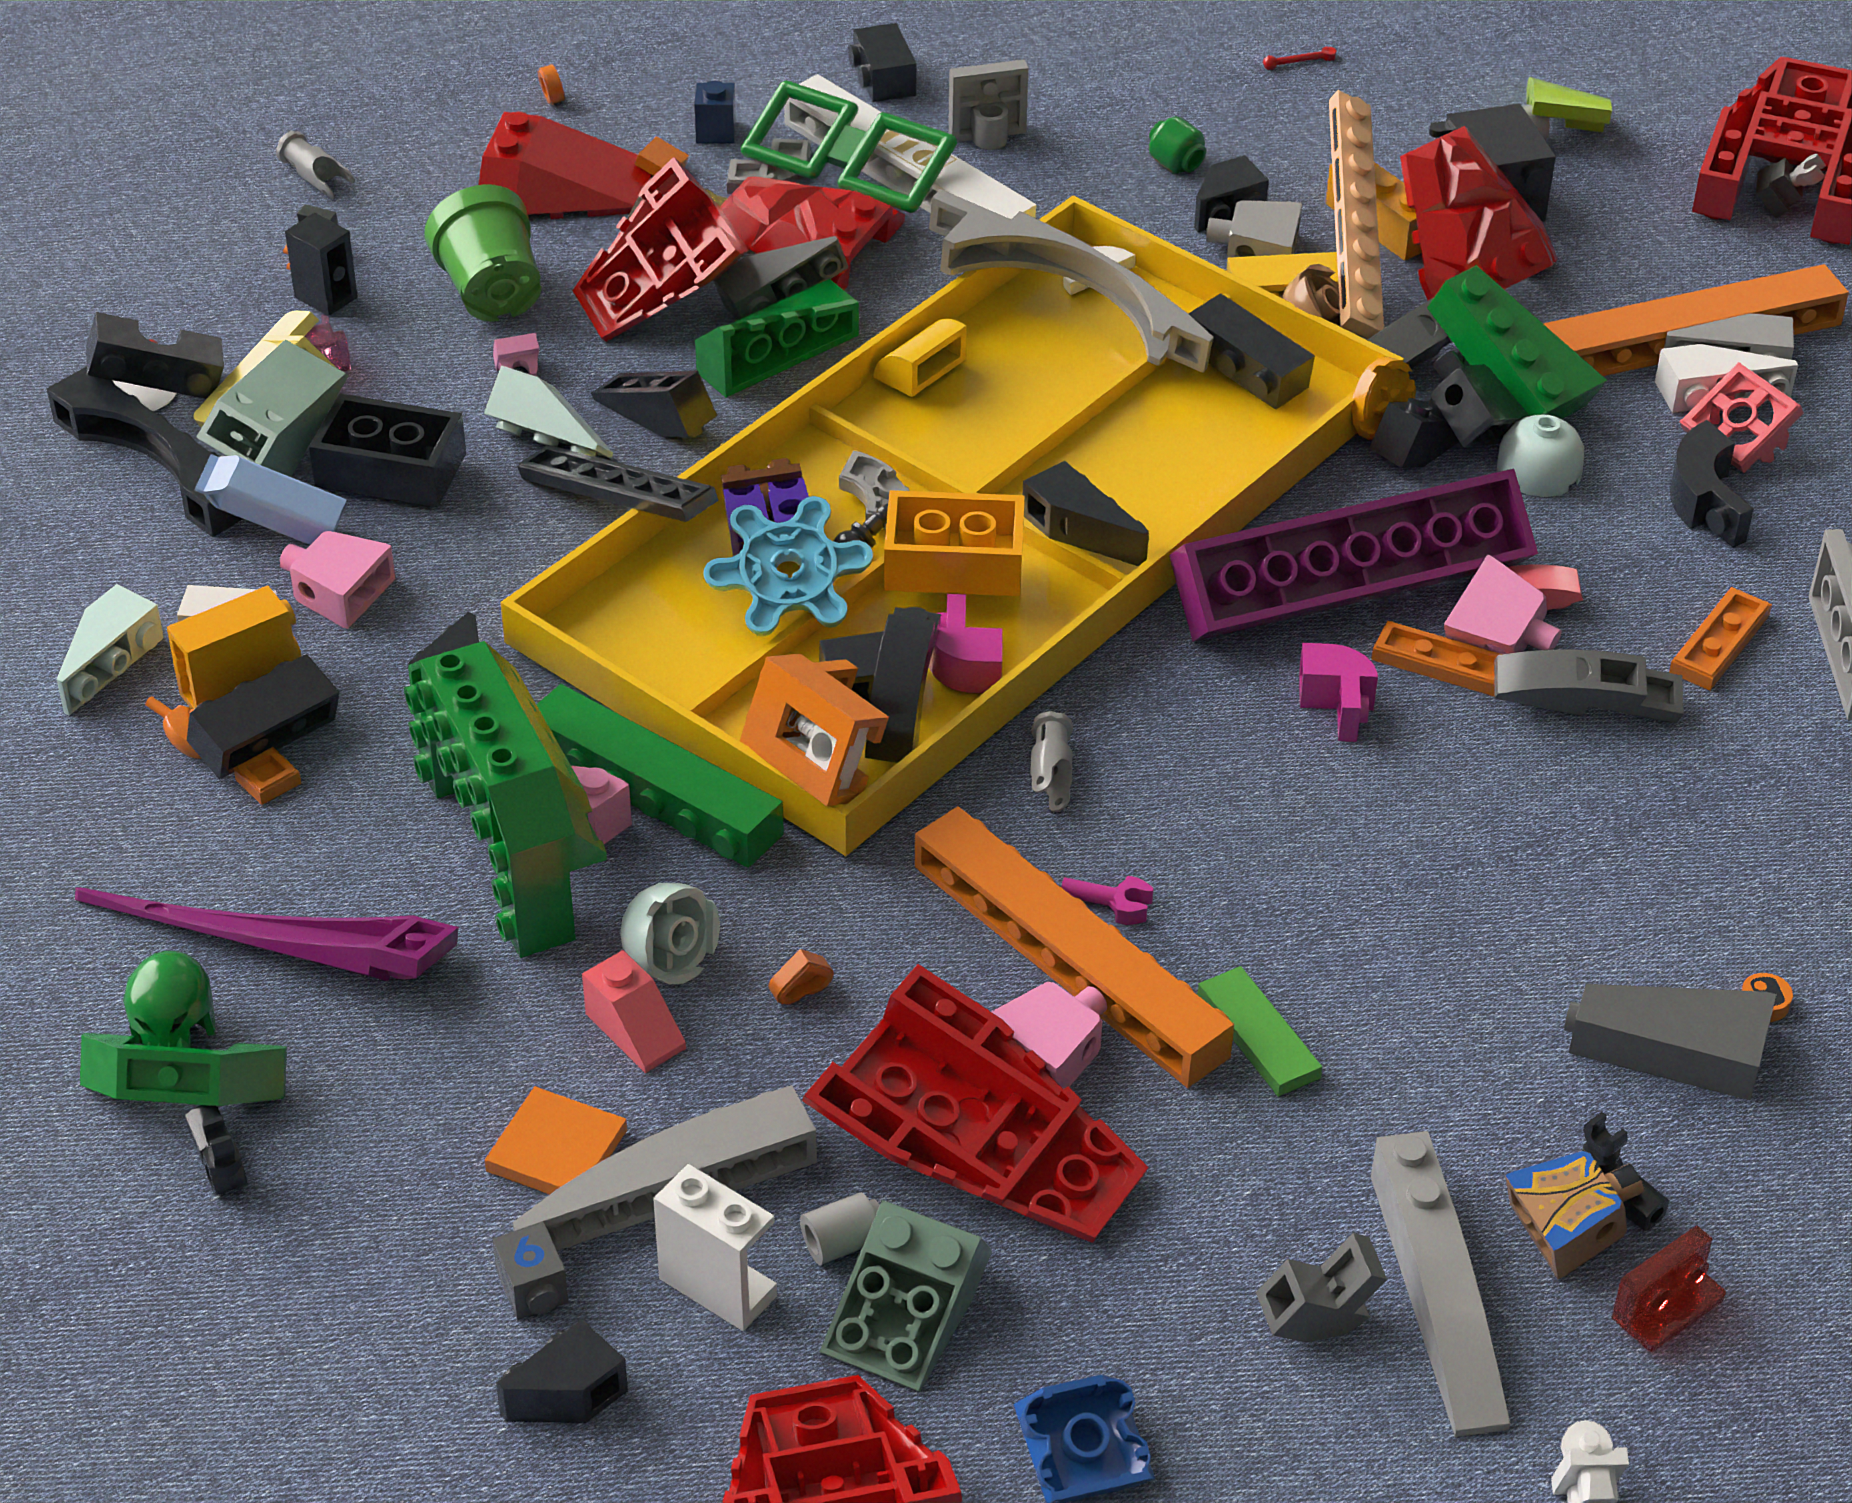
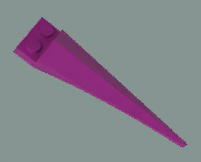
[75,887,459,981]

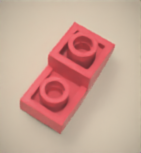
[1508,564,1583,610]

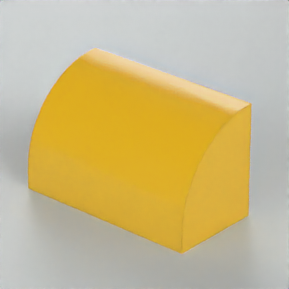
[873,319,967,397]

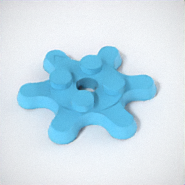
[703,496,873,637]

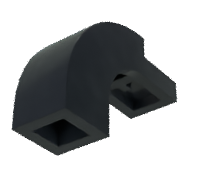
[865,607,941,763]

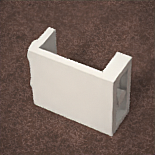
[653,1164,777,1332]

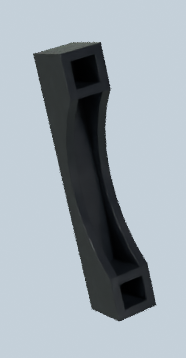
[47,366,243,537]

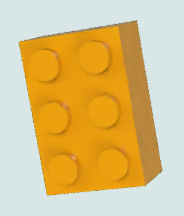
[884,490,1025,596]

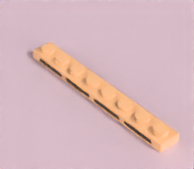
[1329,90,1384,339]

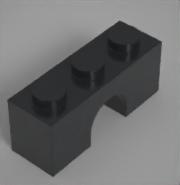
[86,312,224,399]

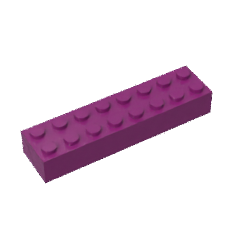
[1169,468,1538,642]

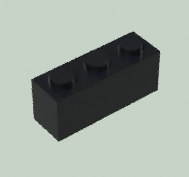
[1188,293,1315,409]
[186,654,340,780]

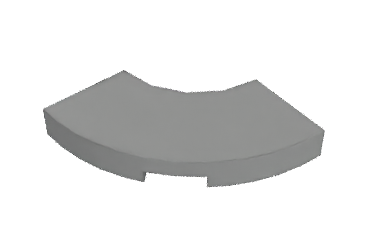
[839,451,909,529]

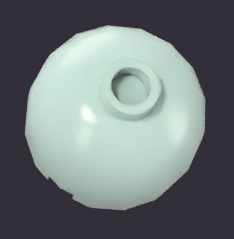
[1497,415,1584,497]
[620,883,720,984]

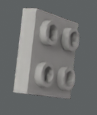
[948,59,1029,150]

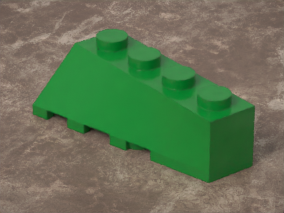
[695,279,859,398]

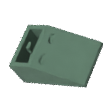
[196,339,349,477]
[819,1200,992,1392]

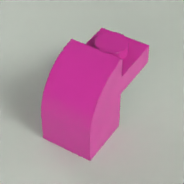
[929,594,1002,693]
[1299,643,1378,742]

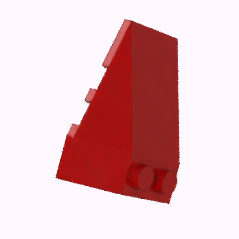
[478,111,653,220]
[572,157,748,342]
[722,1375,962,1503]

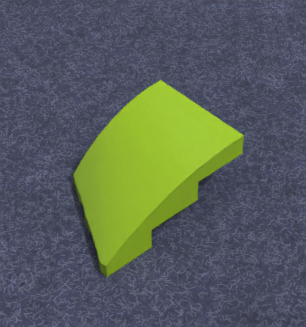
[1527,77,1612,132]

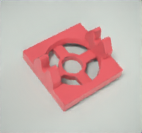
[1680,363,1804,473]

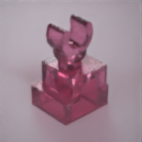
[304,314,351,371]

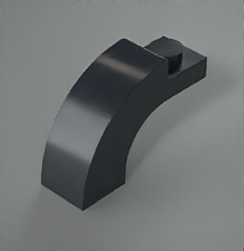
[1670,420,1754,548]

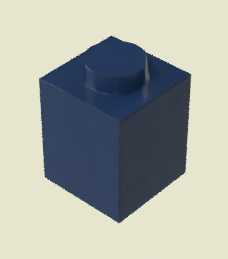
[694,81,736,144]

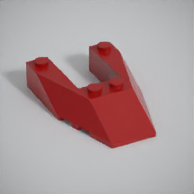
[1692,56,1852,245]

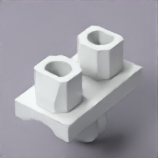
[1551,1420,1629,1503]

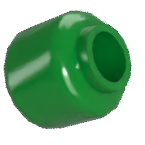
[1149,116,1207,174]

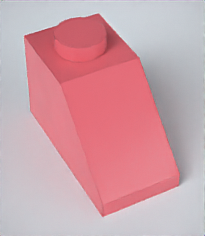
[582,950,686,1073]

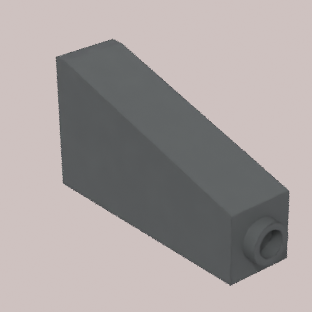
[1564,984,1777,1100]

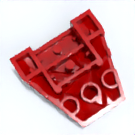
[1400,126,1558,301]
[720,176,905,290]

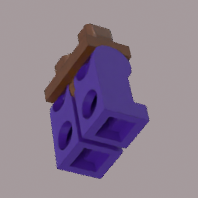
[721,458,809,556]

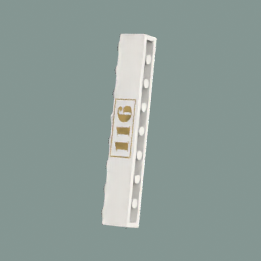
[784,74,1036,219]

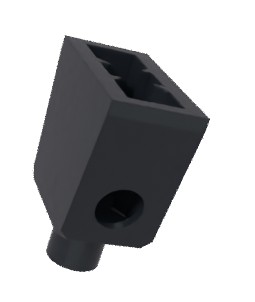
[1431,351,1529,448]

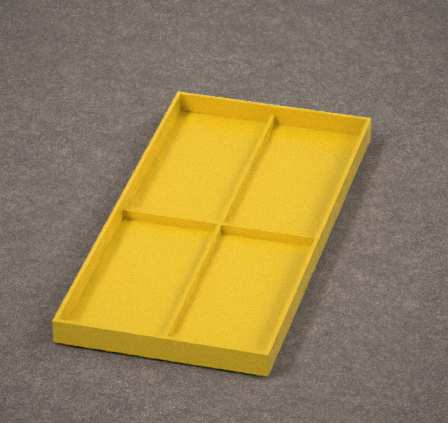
[500,195,1404,856]

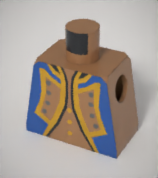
[1505,1151,1644,1279]

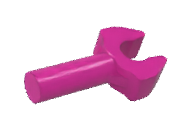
[1061,876,1154,925]

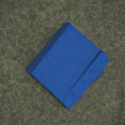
[1013,1374,1155,1503]

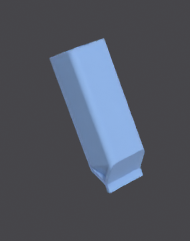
[195,454,347,545]

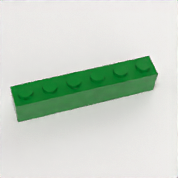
[536,684,784,868]

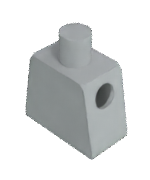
[1206,200,1302,259]

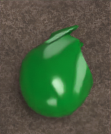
[123,950,216,1048]

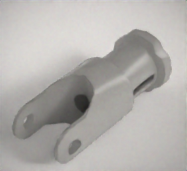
[276,131,355,199]
[1030,711,1073,812]

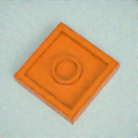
[485,1086,627,1195]

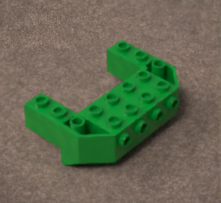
[404,641,607,958]

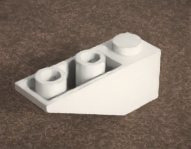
[1655,344,1798,413]

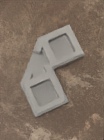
[726,139,811,194]

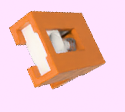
[740,654,889,806]

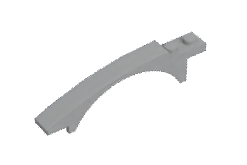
[929,189,1213,373]

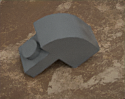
[1256,1233,1388,1342]

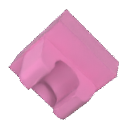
[493,333,539,377]

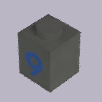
[492,1222,569,1320]

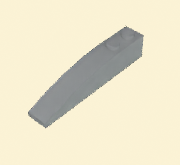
[513,1085,817,1251]
[1371,1131,1510,1437]

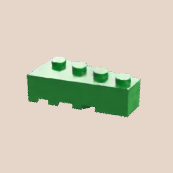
[1427,265,1607,419]

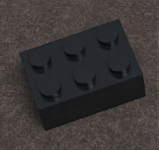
[309,393,466,507]

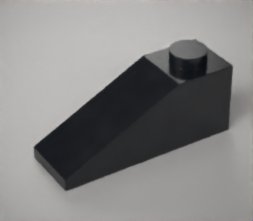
[591,371,718,440]

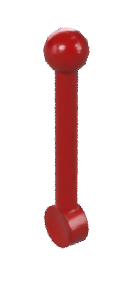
[1263,47,1337,70]

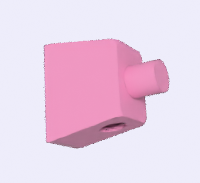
[280,531,395,629]
[1444,555,1562,654]
[992,982,1107,1089]

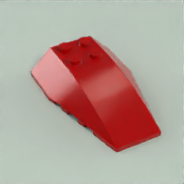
[802,964,1149,1243]

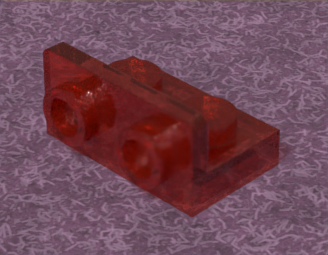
[1612,1225,1726,1352]

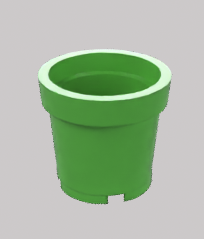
[424,185,542,322]

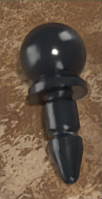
[833,503,888,548]

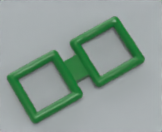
[740,80,958,213]

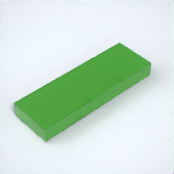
[1197,966,1322,1097]

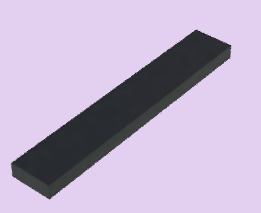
[517,445,719,522]

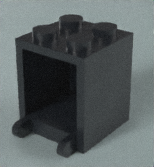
[1429,103,1556,222]

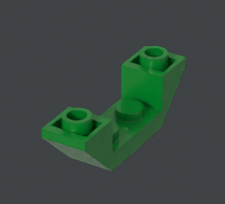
[80,1033,287,1106]

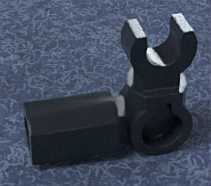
[185,1105,248,1196]
[1582,1112,1670,1231]

